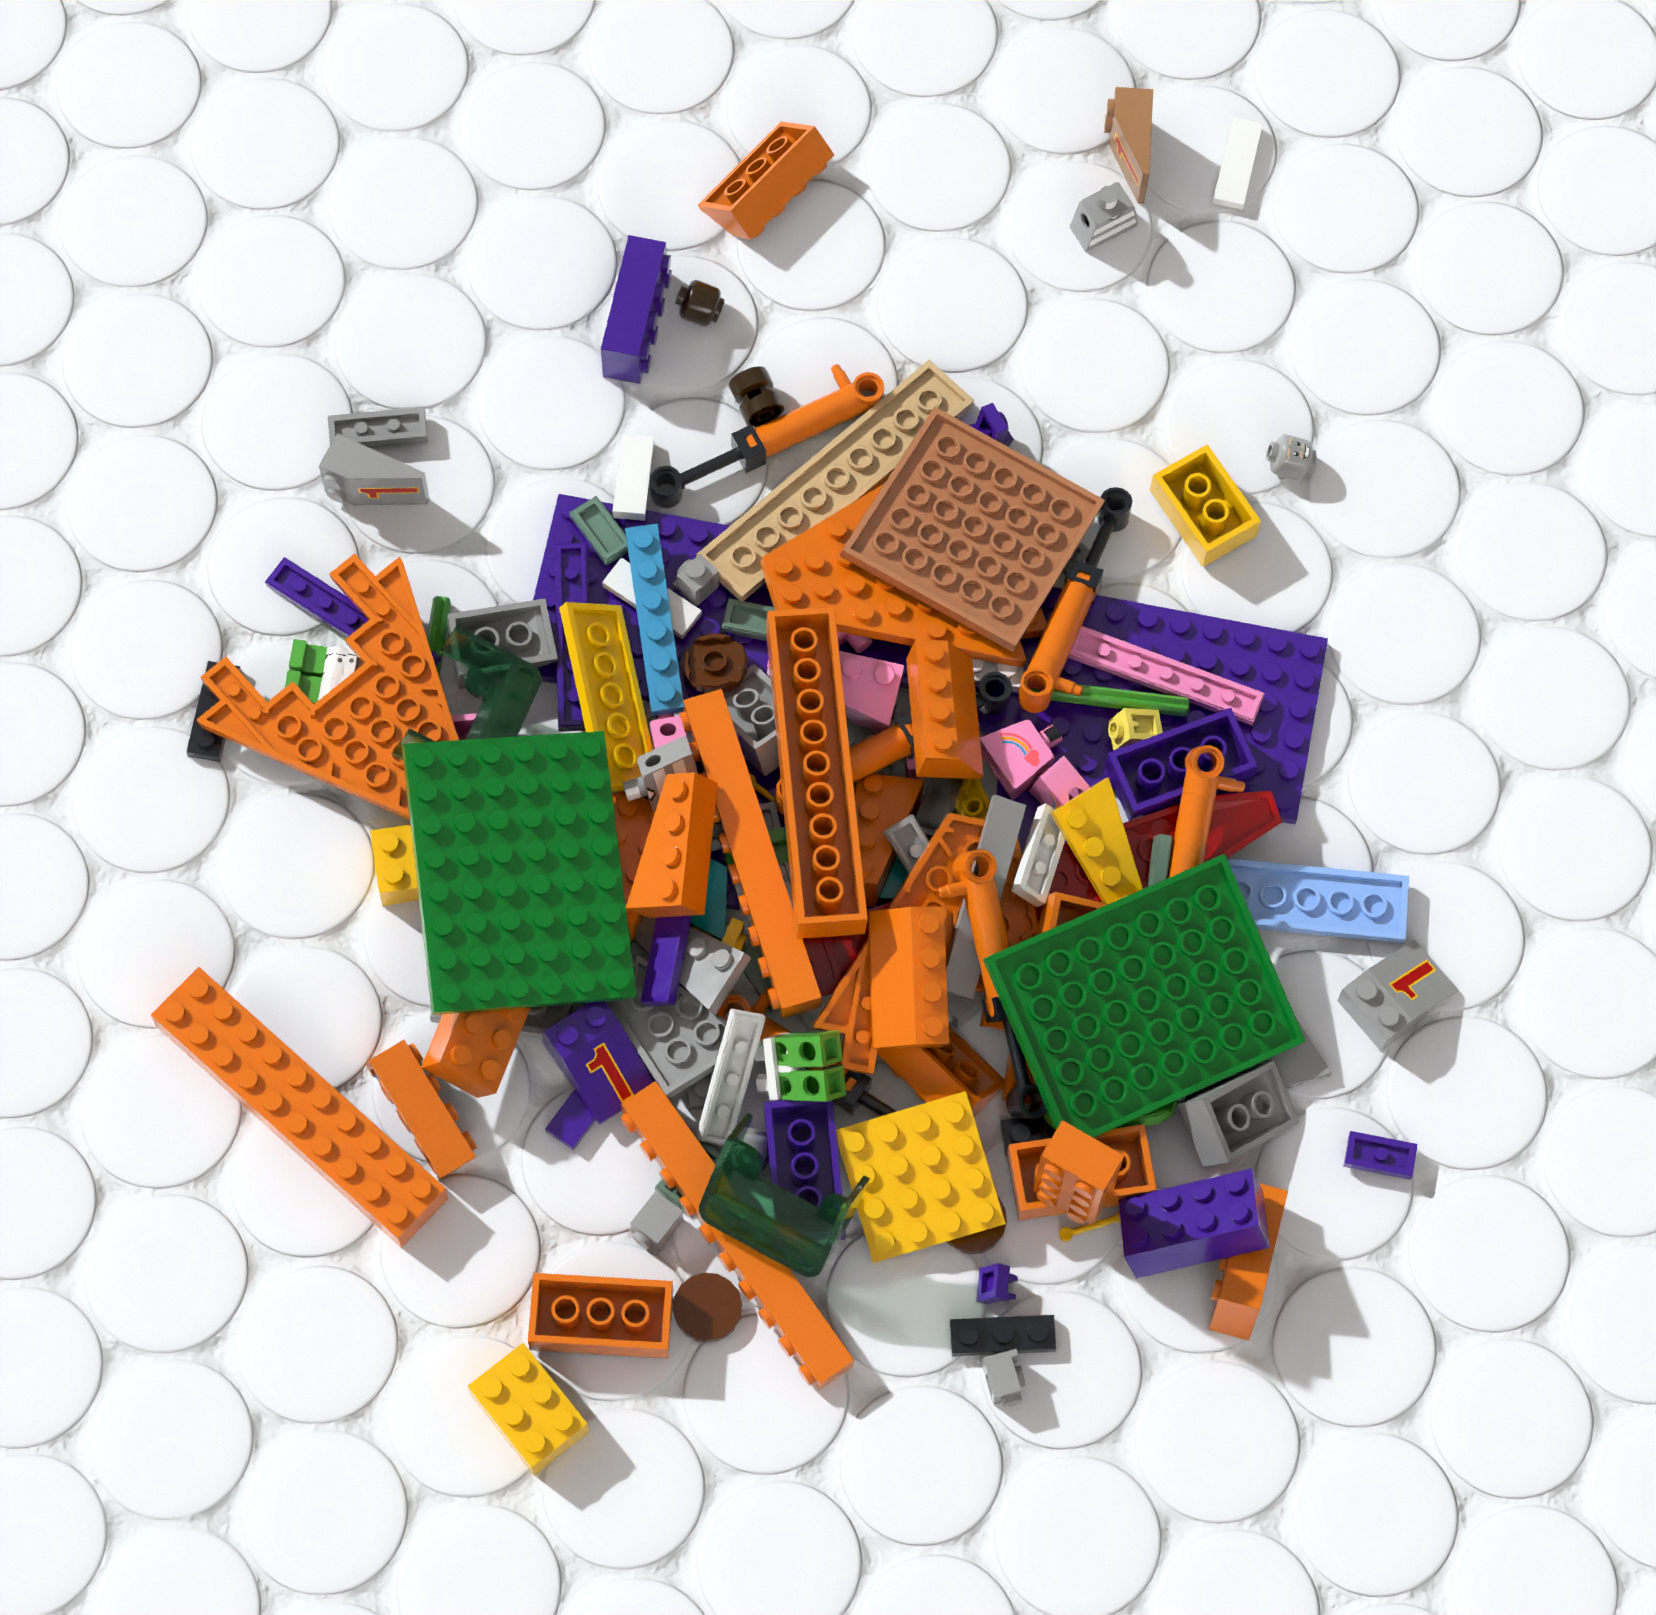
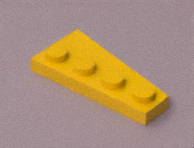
[1050,778,1143,904]

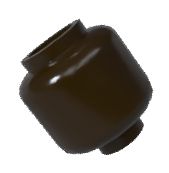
[675,280,725,327]

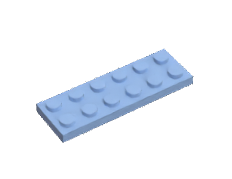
[1227,858,1409,943]

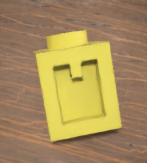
[1108,708,1163,750]

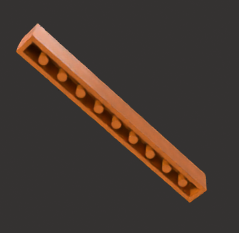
[679,689,821,1018]
[620,1081,854,1390]

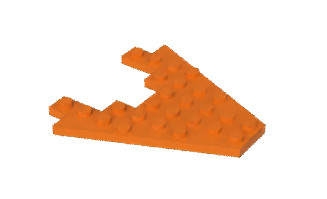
[760,483,1047,667]
[196,554,459,820]
[812,813,1039,1105]

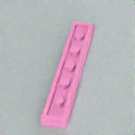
[1068,626,1265,726]

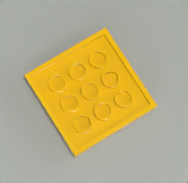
[836,1091,1006,1263]

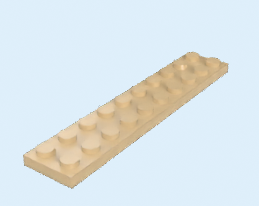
[696,360,975,602]

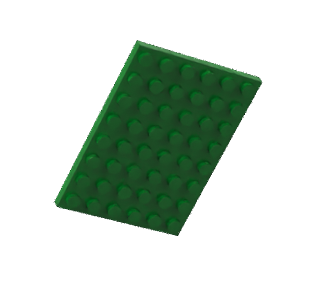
[402,731,637,1015]
[983,854,1306,1138]

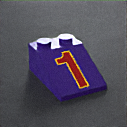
[542,1001,653,1125]

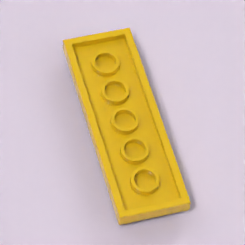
[559,602,653,792]

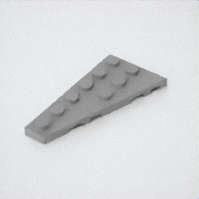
[605,951,727,1099]

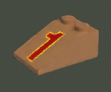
[1104,87,1154,204]

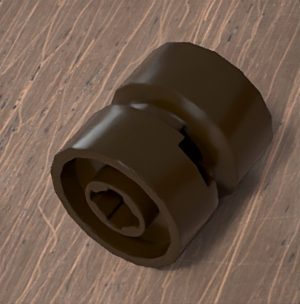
[729,366,784,427]

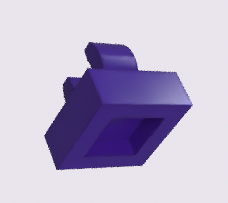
[976,1263,1018,1305]

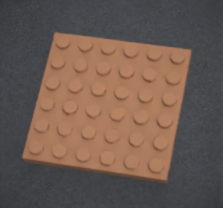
[840,406,1105,652]

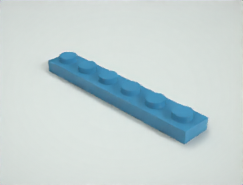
[625,524,684,716]

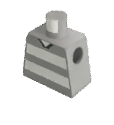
[1070,182,1138,252]
[622,736,698,812]

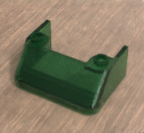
[392,626,542,760]
[699,1112,870,1277]

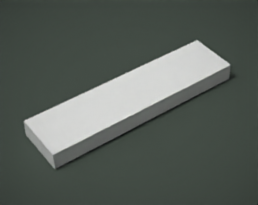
[696,1009,766,1146]

